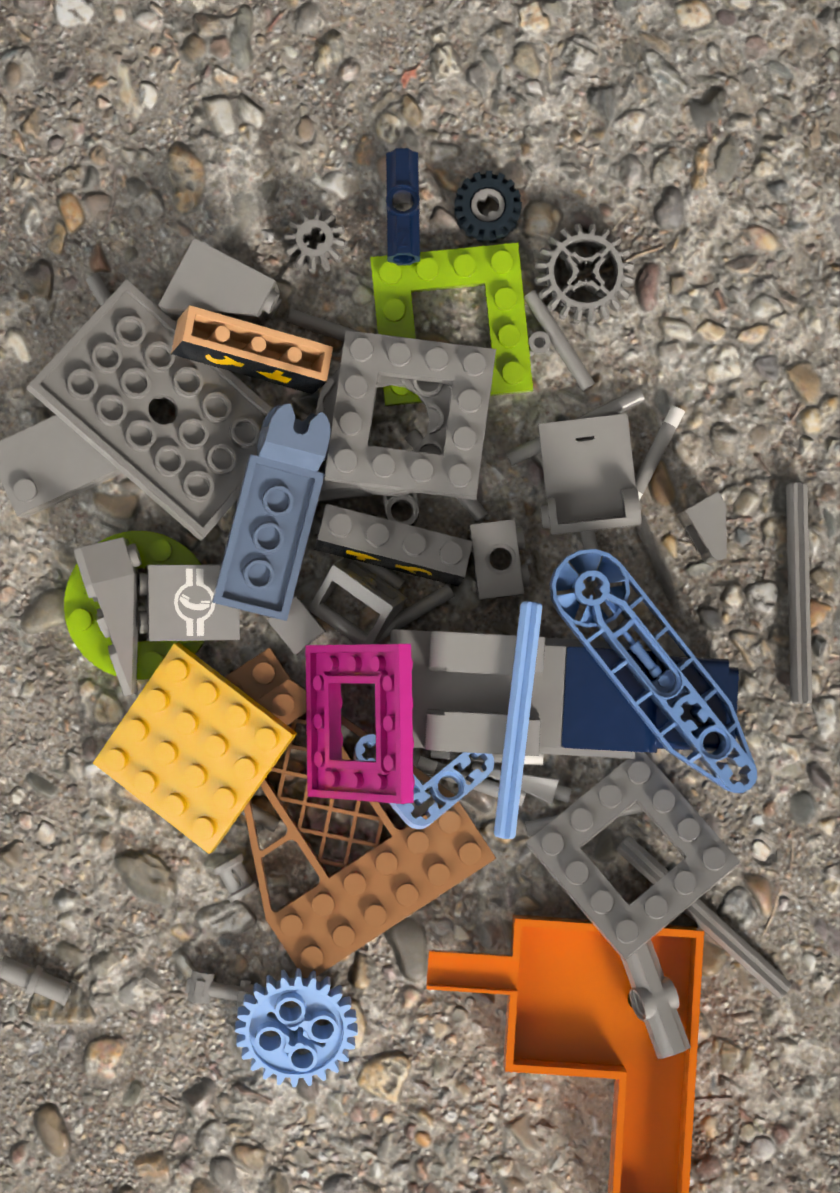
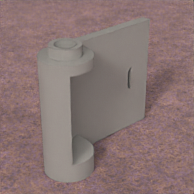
[538,413,641,535]

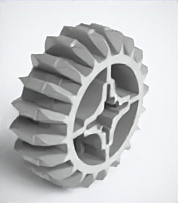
[534,223,635,325]

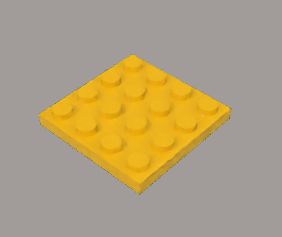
[93,642,297,854]

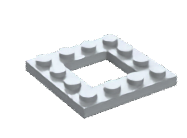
[325,330,496,500]
[526,752,740,961]

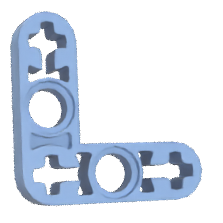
[353,734,494,829]

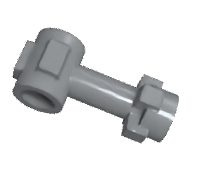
[185,970,255,1008]

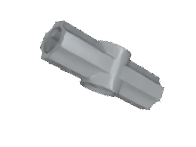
[621,939,691,1059]

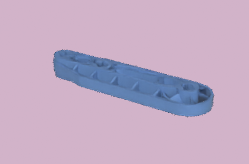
[549,549,757,793]

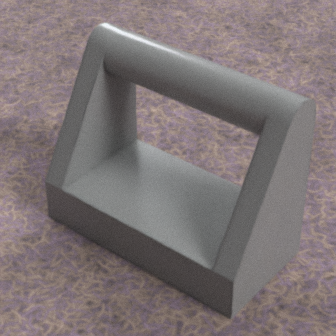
[676,491,727,563]
[308,558,408,644]

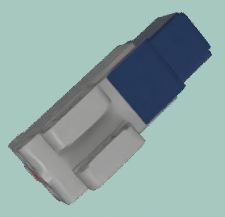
[390,629,739,759]

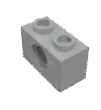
[469,519,530,600]

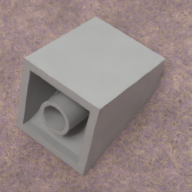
[158,238,282,325]

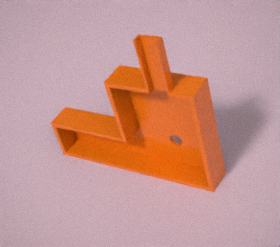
[426,914,704,1193]

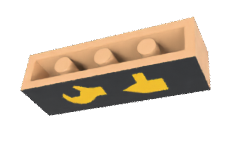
[171,305,333,394]

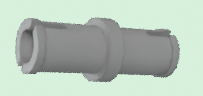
[0,955,74,1006]

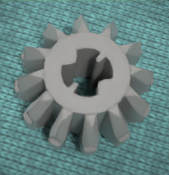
[283,209,347,274]

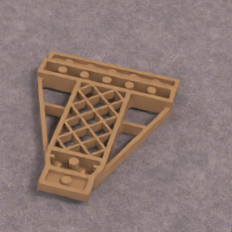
[225,647,496,978]

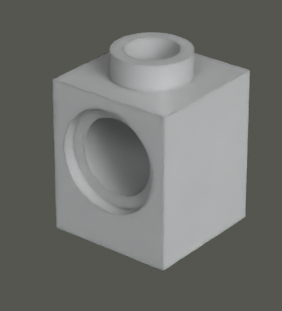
[267,596,326,655]

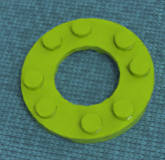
[64,531,206,680]

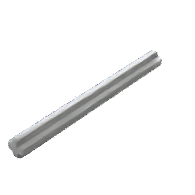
[786,482,812,704]
[616,836,792,998]

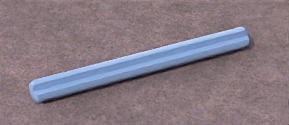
[494,601,542,839]

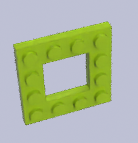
[370,243,533,406]

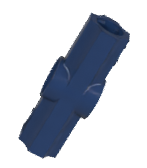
[386,148,420,265]

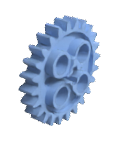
[235,968,358,1087]

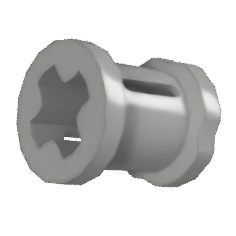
[212,853,259,903]

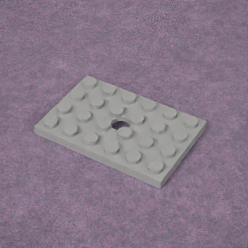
[26,279,272,541]

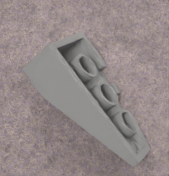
[73,537,142,697]

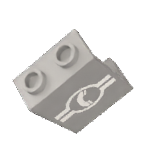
[138,565,240,641]

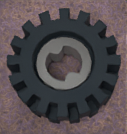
[454,170,522,243]

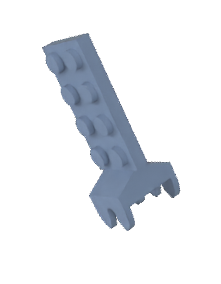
[212,403,330,621]

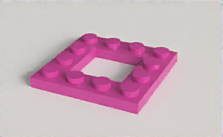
[305,644,415,804]

